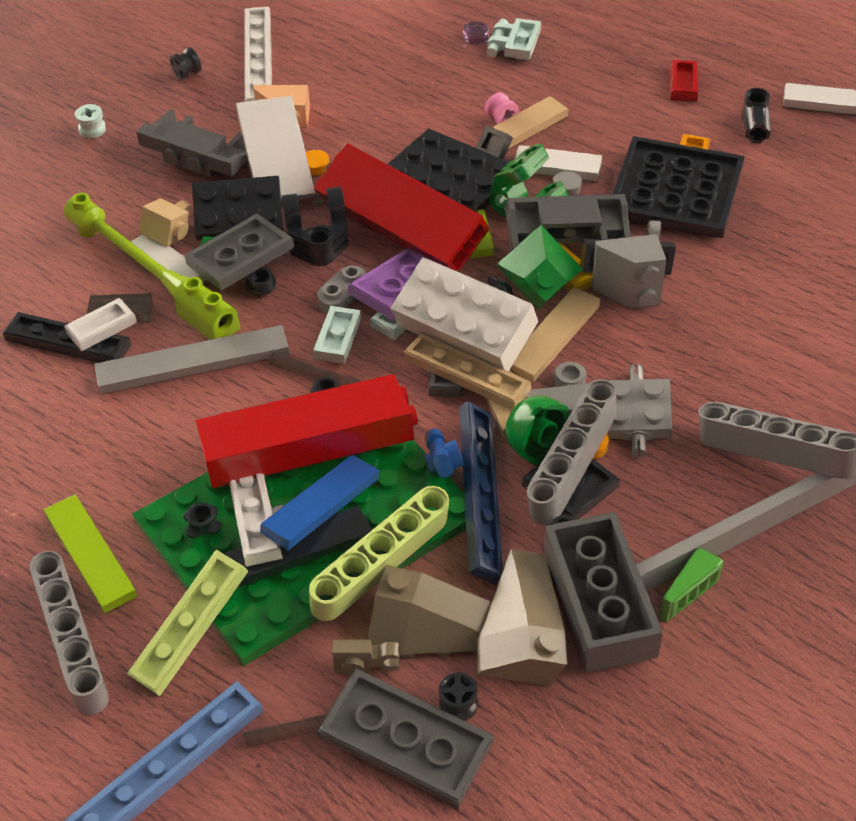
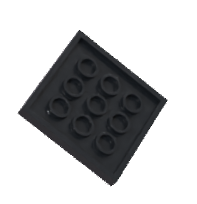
[388,128,509,212]
[612,136,745,238]

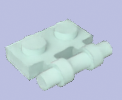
[487,18,541,60]

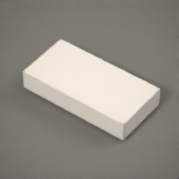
[64,298,137,351]

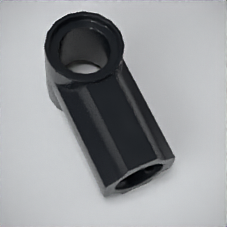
[741,88,771,143]

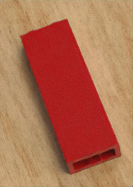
[313,143,490,272]
[195,374,418,488]

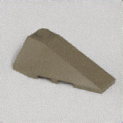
[368,565,491,659]

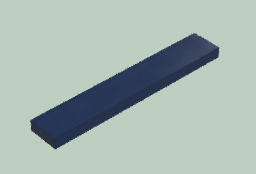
[460,401,503,586]

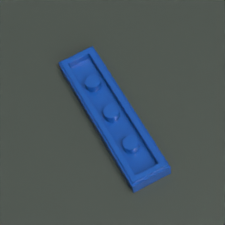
[260,455,379,550]

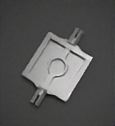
[607,364,672,458]

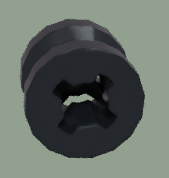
[170,47,202,80]
[439,672,478,721]

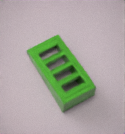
[659,548,724,623]

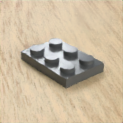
[184,214,294,291]

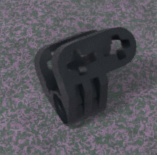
[282,186,349,266]

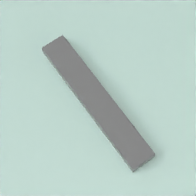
[94,325,289,394]

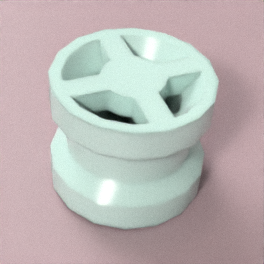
[75,104,106,138]

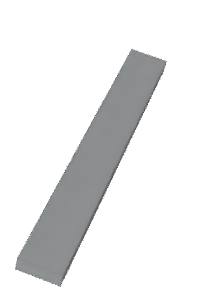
[636,473,856,592]

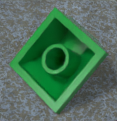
[496,225,583,310]

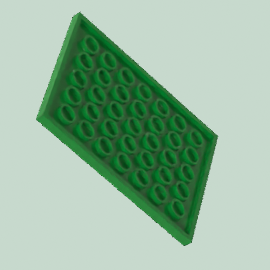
[132,440,466,666]

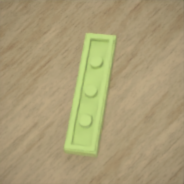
[127,550,248,696]

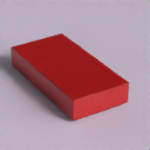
[670,60,698,101]

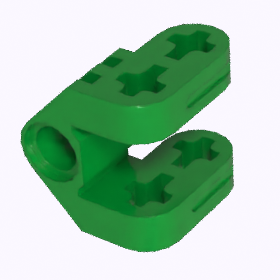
[489,143,568,217]

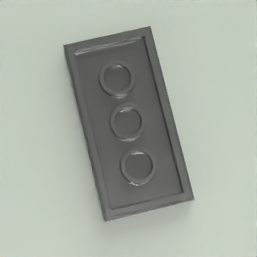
[317,668,494,808]

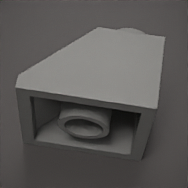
[592,234,666,308]

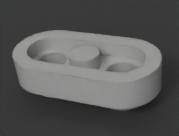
[317,266,366,313]

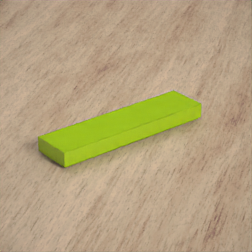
[43,494,138,614]

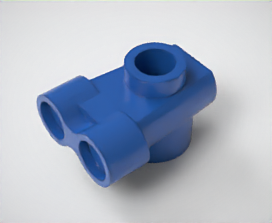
[424,429,465,478]

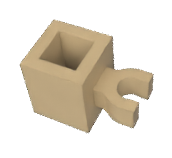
[139,198,191,247]

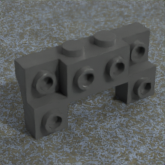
[136,109,250,178]
[505,194,631,252]

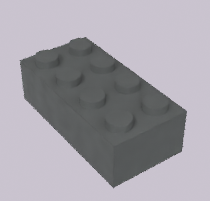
[544,512,663,673]

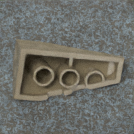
[477,549,567,687]

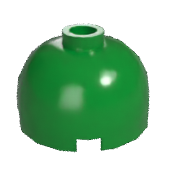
[505,395,570,466]

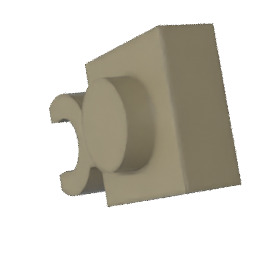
[332,639,399,675]

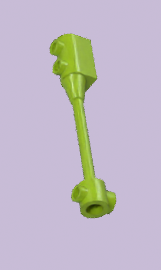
[64,193,240,340]

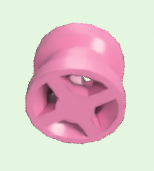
[485,92,519,124]

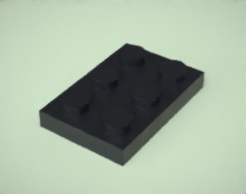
[192,175,284,240]

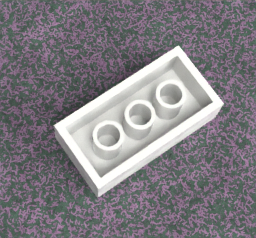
[390,257,538,372]

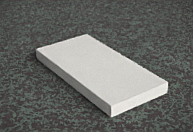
[236,95,315,200]

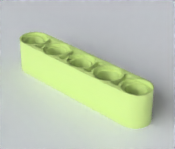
[309,486,449,621]

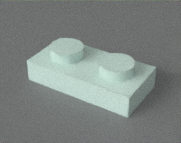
[313,306,361,364]

